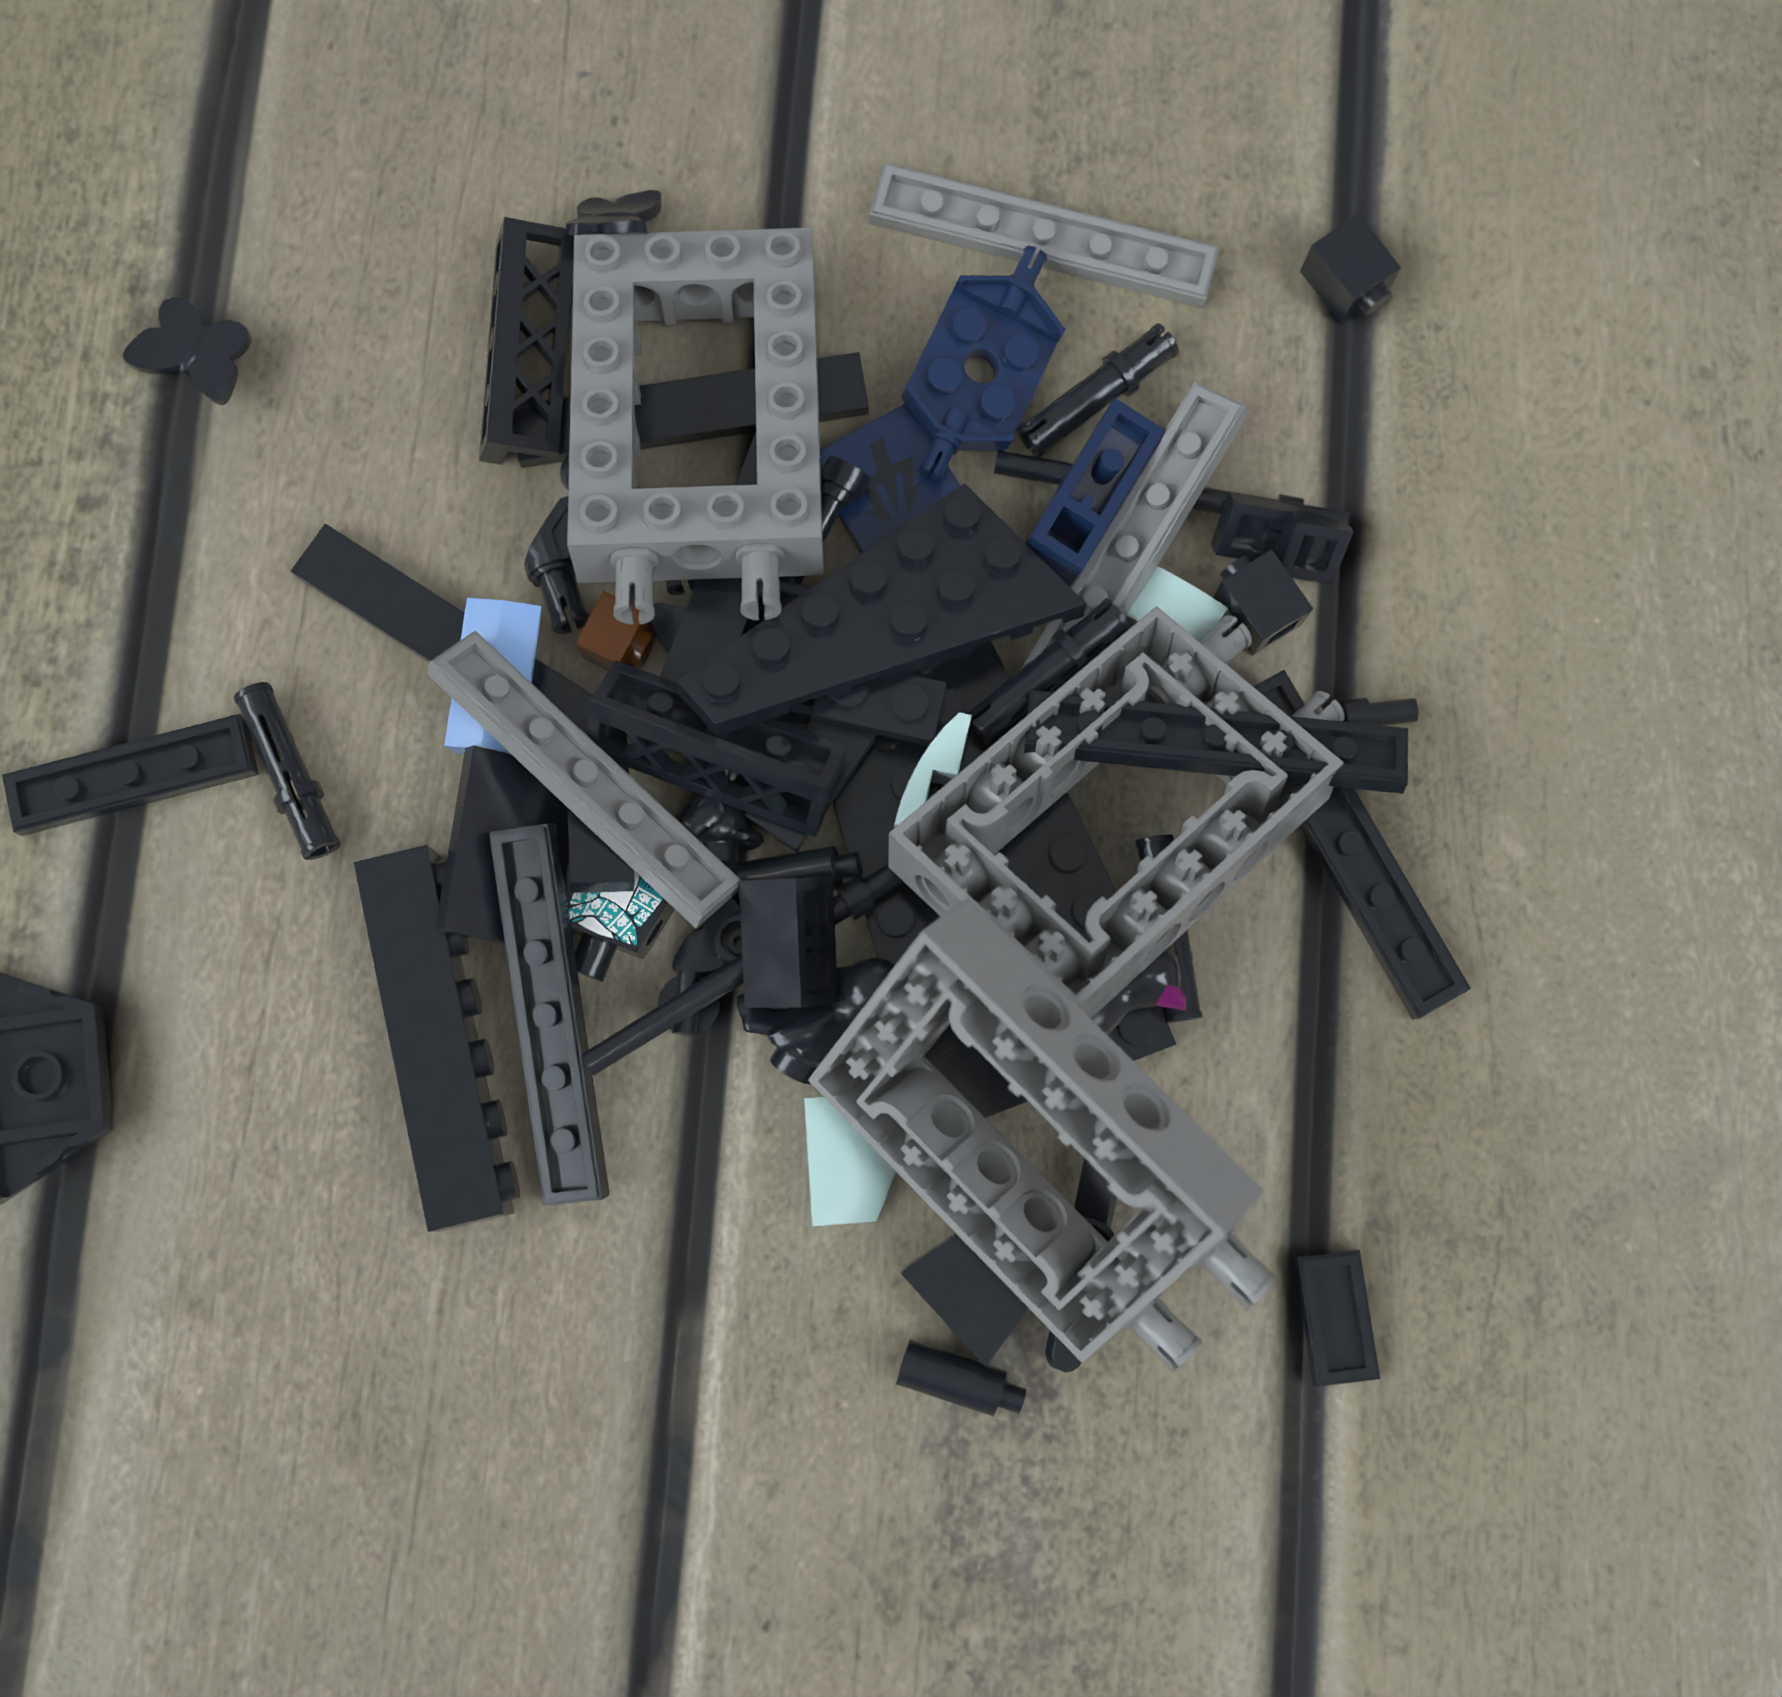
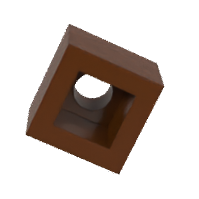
[575,590,656,671]

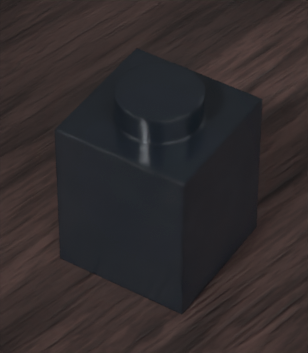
[1300,214,1401,325]
[1213,549,1313,656]

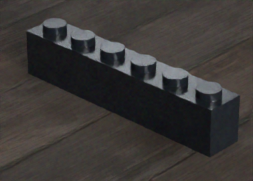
[353,845,520,1232]

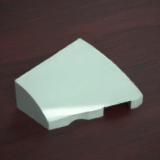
[804,1097,896,1226]

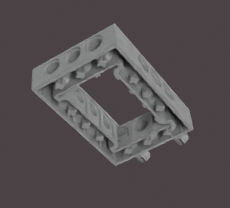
[567,228,824,624]
[889,606,1344,1019]
[808,897,1277,1372]

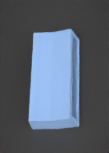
[444,598,542,755]

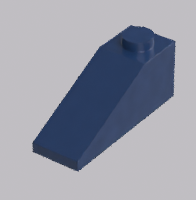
[1024,398,1165,586]

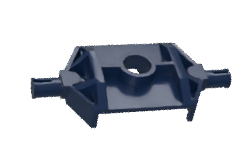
[901,246,1065,482]

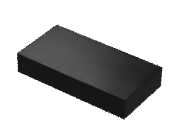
[1293,1250,1380,1387]

